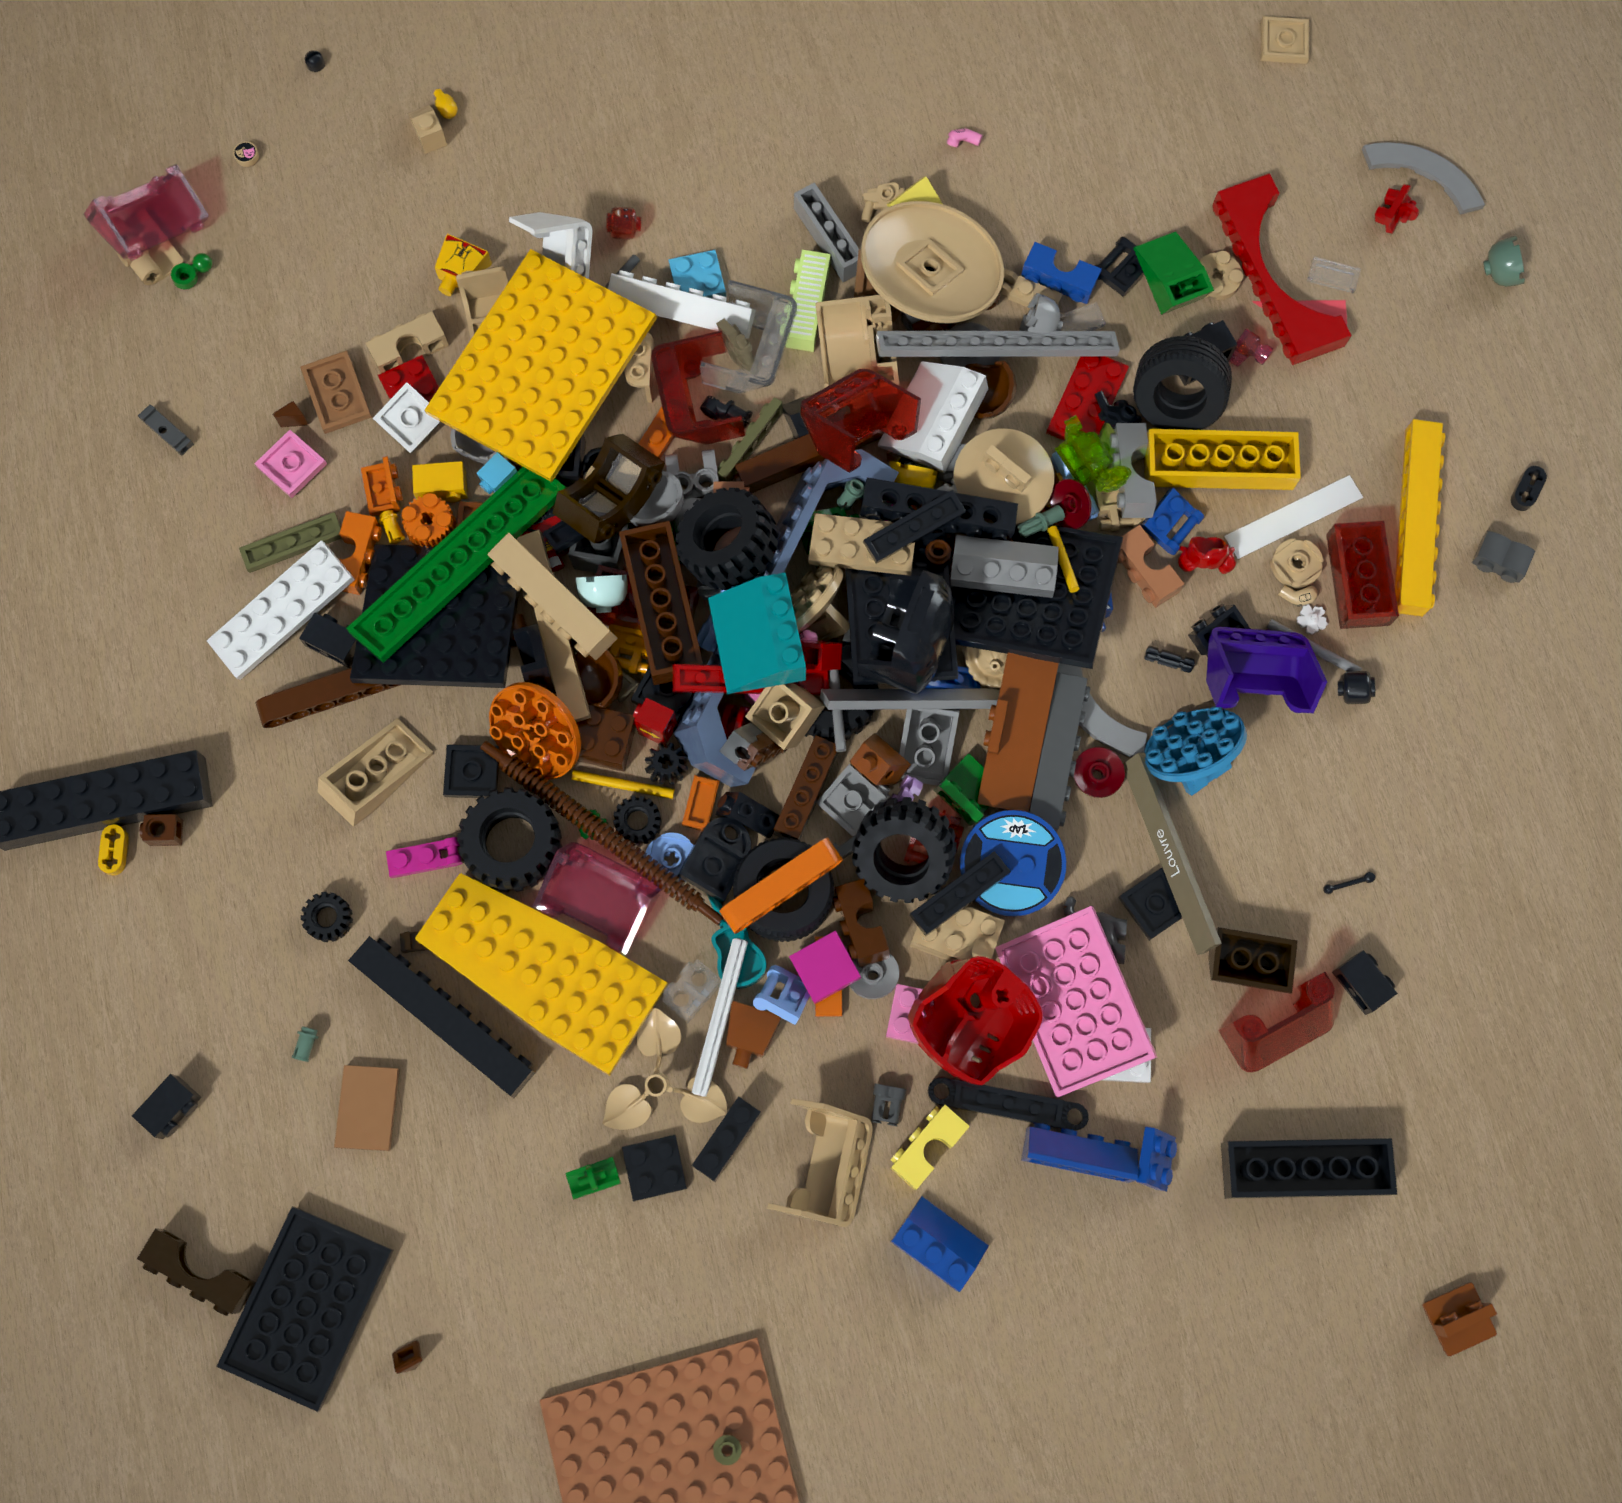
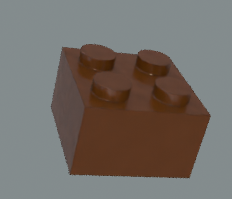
[578,705,636,772]

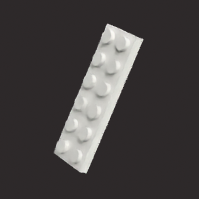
[207,540,355,680]

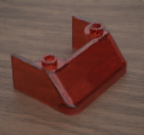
[651,331,745,445]

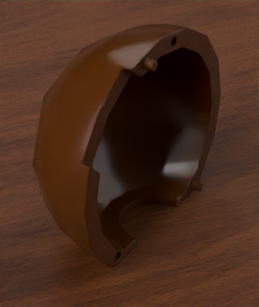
[965,361,1017,419]
[575,650,623,708]

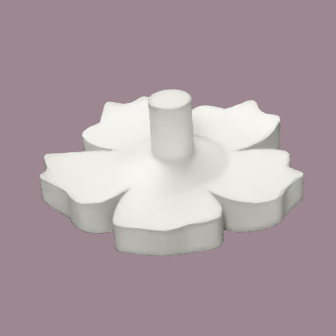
[1296,604,1328,634]

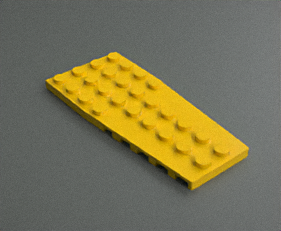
[415,873,668,1076]

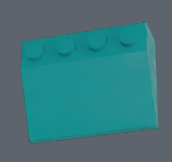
[708,572,806,694]

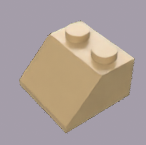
[745,683,825,750]

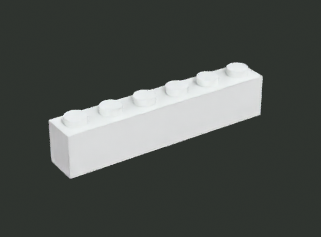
[608,270,756,339]

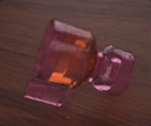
[1229,328,1273,367]

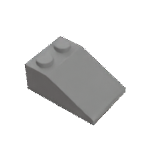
[899,709,959,785]

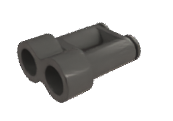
[871,1084,907,1127]

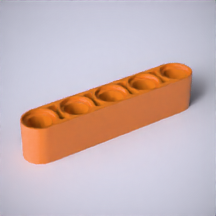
[719,838,843,934]

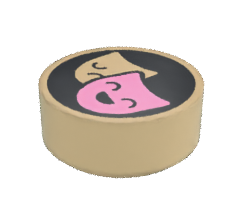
[233,142,259,167]

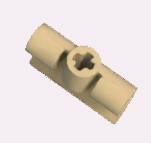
[103,210,184,285]

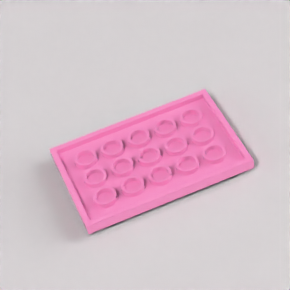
[995,906,1157,1098]

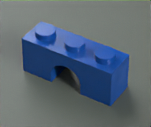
[1021,242,1102,304]

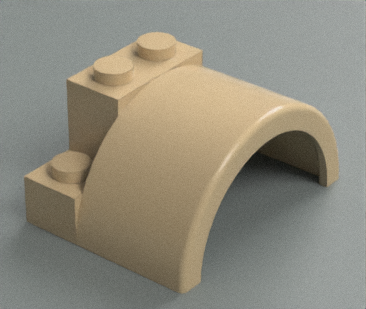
[815,295,900,397]

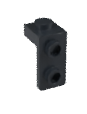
[715,792,780,838]

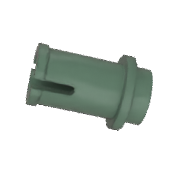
[837,479,864,510]
[291,1026,319,1062]

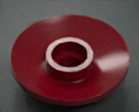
[1050,479,1091,529]
[1073,747,1125,798]

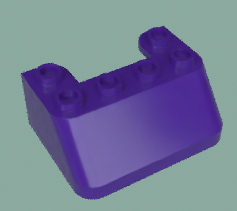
[1206,627,1327,714]

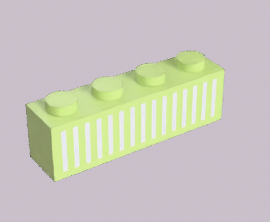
[781,250,831,352]

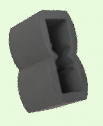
[1472,531,1535,583]

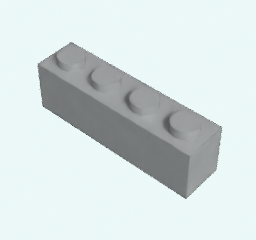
[794,183,860,282]

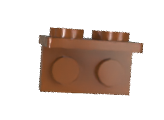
[1422,1283,1497,1357]

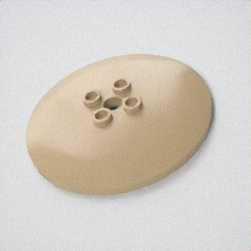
[861,201,1004,323]

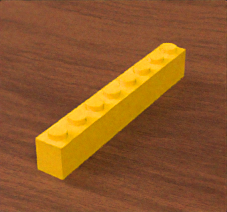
[1393,419,1445,617]

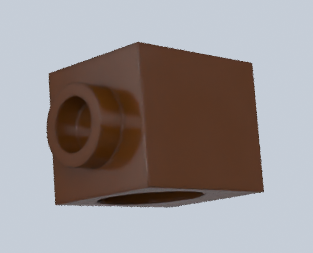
[139,814,184,846]

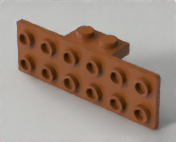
[977,652,1059,812]

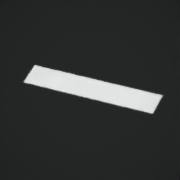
[1224,475,1364,559]

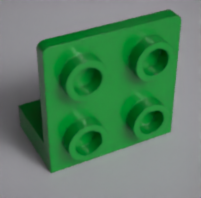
[934,754,989,826]

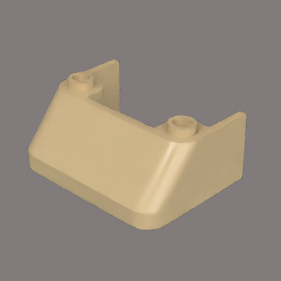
[767,1099,873,1227]

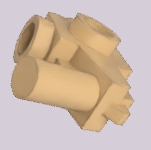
[861,182,905,223]

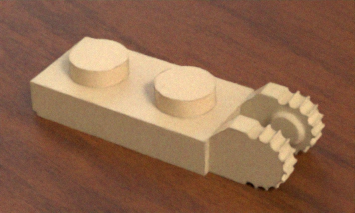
[1001,269,1063,309]

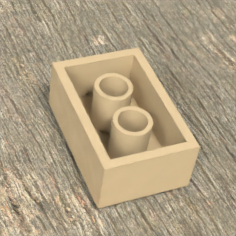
[910,893,1005,962]

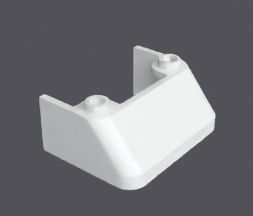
[509,212,592,279]

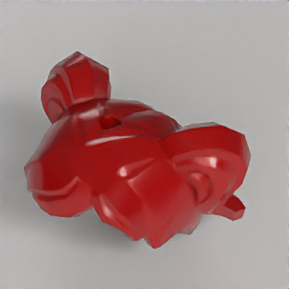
[1178,537,1236,574]

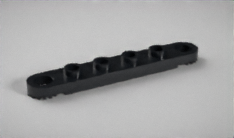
[927,1077,1089,1131]

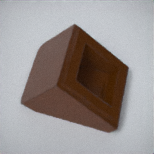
[273,401,309,427]

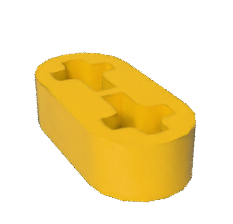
[98,824,129,876]

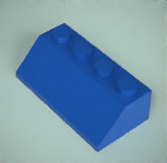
[1021,1123,1138,1183]

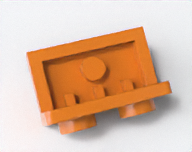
[361,456,403,516]

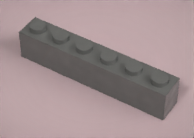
[1029,672,1090,831]

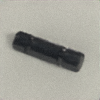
[1144,646,1195,673]

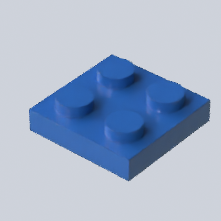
[1136,1127,1177,1192]

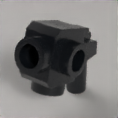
[1094,391,1141,430]

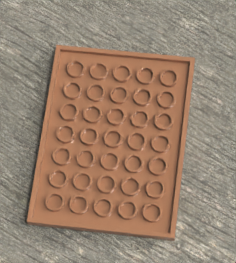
[539,1337,800,1503]

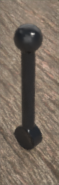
[1323,872,1376,894]

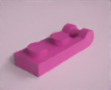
[386,837,463,878]

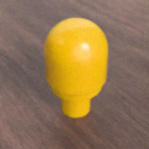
[434,89,458,119]

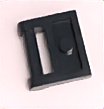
[1094,237,1144,297]

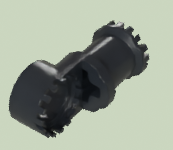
[700,396,753,431]

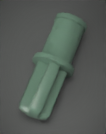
[1017,505,1065,538]

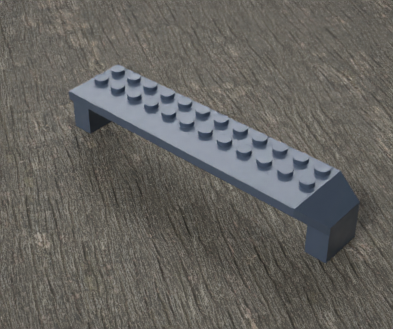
[673,449,899,787]

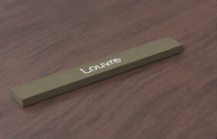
[1123,753,1222,955]

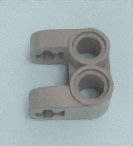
[665,449,719,499]

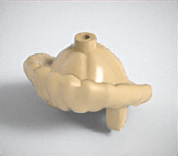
[965,646,1007,689]

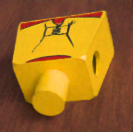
[435,234,492,296]

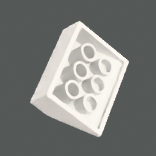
[878,361,988,474]

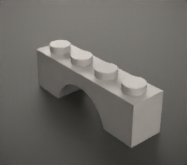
[1109,423,1157,518]

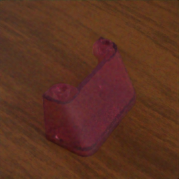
[84,164,209,261]
[533,842,662,954]

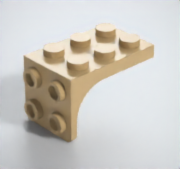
[456,266,509,338]

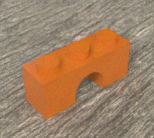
[339,511,382,595]

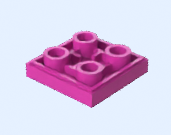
[789,930,862,1004]

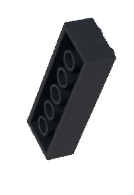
[1221,1138,1397,1199]

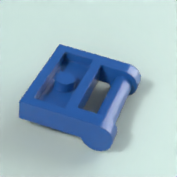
[1141,488,1204,555]

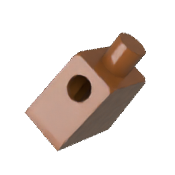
[850,733,911,786]
[726,1001,782,1069]

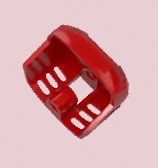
[908,956,1043,1085]

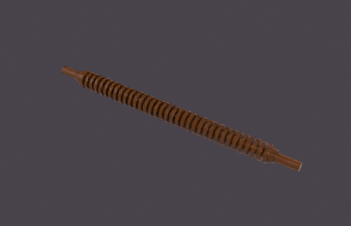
[480,740,724,925]

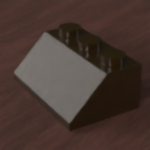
[1208,927,1298,994]

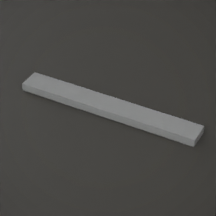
[820,688,1000,710]

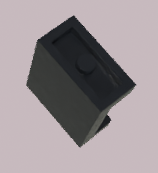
[513,624,557,696]

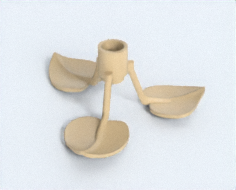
[603,1008,728,1130]

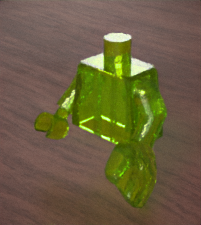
[1055,415,1131,493]

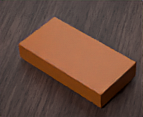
[682,775,720,830]

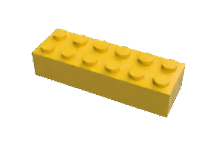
[1144,429,1301,490]

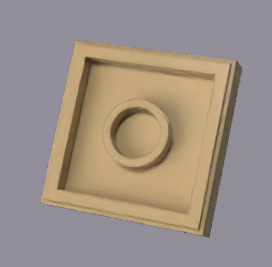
[1261,16,1309,64]

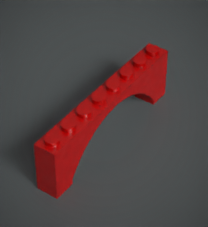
[1212,173,1352,366]

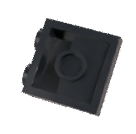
[1188,604,1251,658]

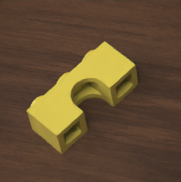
[890,1105,970,1190]

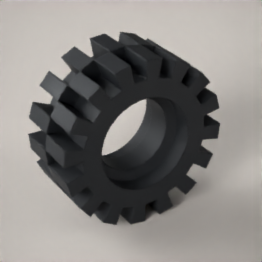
[613,795,662,845]
[300,892,353,942]

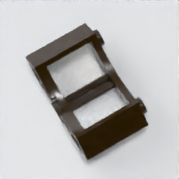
[553,434,665,544]

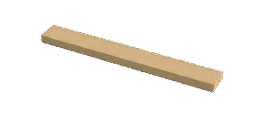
[516,530,591,723]

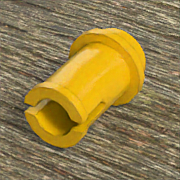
[379,510,405,544]

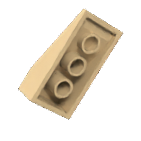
[318,718,433,827]

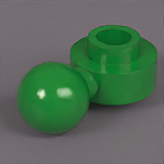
[171,253,213,290]

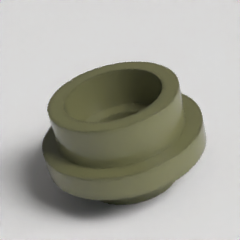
[713,1435,742,1465]

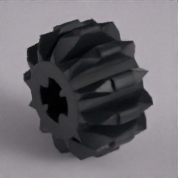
[645,743,688,787]

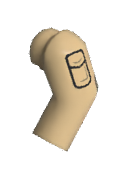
[1278,585,1318,607]

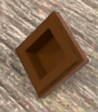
[392,1340,423,1374]

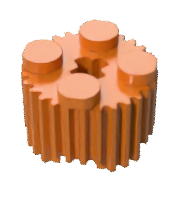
[401,493,457,548]

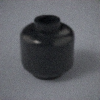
[1338,671,1375,705]

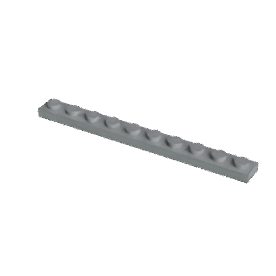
[875,331,1120,357]

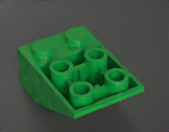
[1133,231,1214,315]

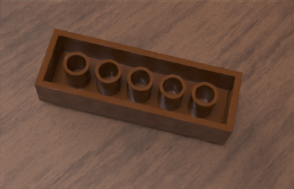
[619,521,703,685]

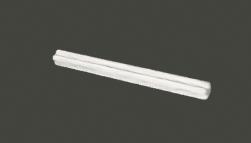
[692,938,748,1097]

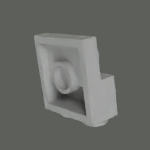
[816,764,892,837]

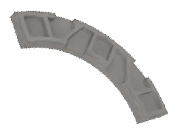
[1362,142,1485,215]
[1057,663,1147,757]

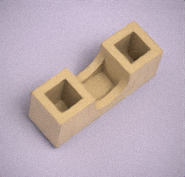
[366,311,449,373]

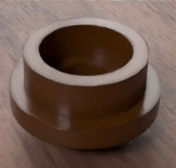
[925,540,951,565]

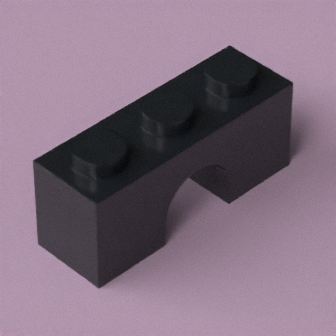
[691,1096,761,1182]

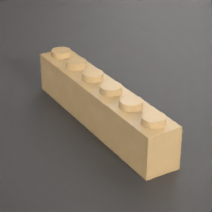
[487,533,618,660]

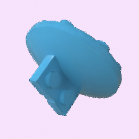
[1144,706,1247,796]

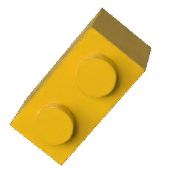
[412,461,468,502]

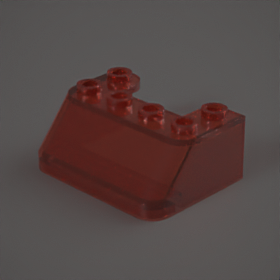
[800,369,921,473]

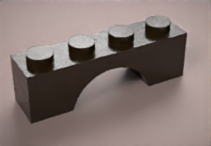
[137,1228,256,1316]

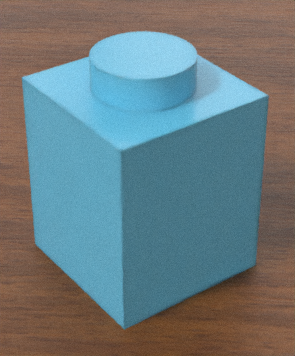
[476,452,517,495]

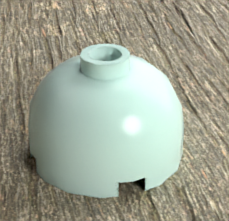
[576,575,628,613]

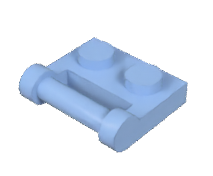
[753,965,810,1025]

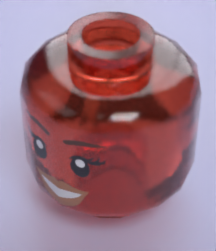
[606,207,641,240]

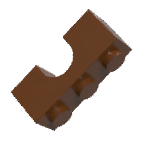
[833,878,890,968]

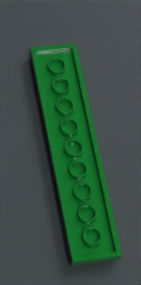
[346,467,566,663]

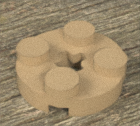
[1199,251,1243,300]
[1270,538,1323,590]

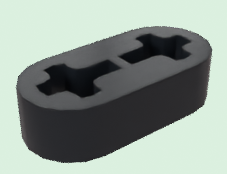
[1510,466,1547,511]

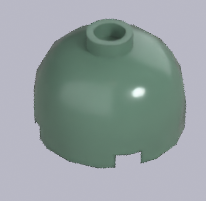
[1483,236,1525,287]

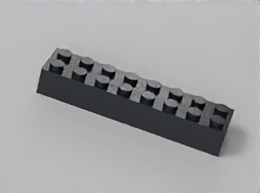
[0,750,213,851]

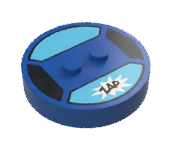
[960,810,1066,916]

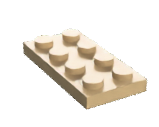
[808,513,915,575]

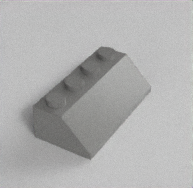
[950,535,1059,598]

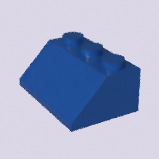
[890,1196,989,1292]

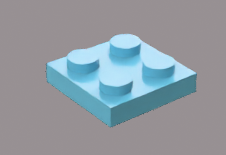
[668,250,726,298]

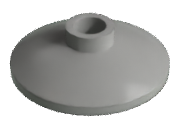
[849,953,899,999]

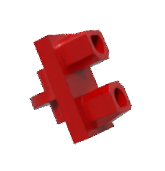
[1375,184,1419,234]

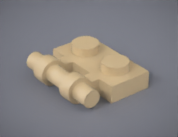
[1094,486,1146,531]

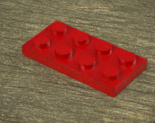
[1046,356,1129,452]

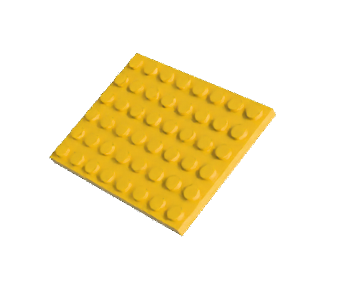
[424,249,657,482]

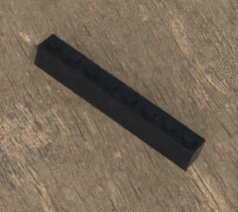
[348,936,535,1098]

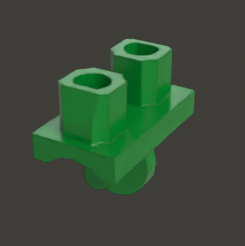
[565,1157,621,1200]

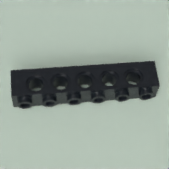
[860,477,1018,541]

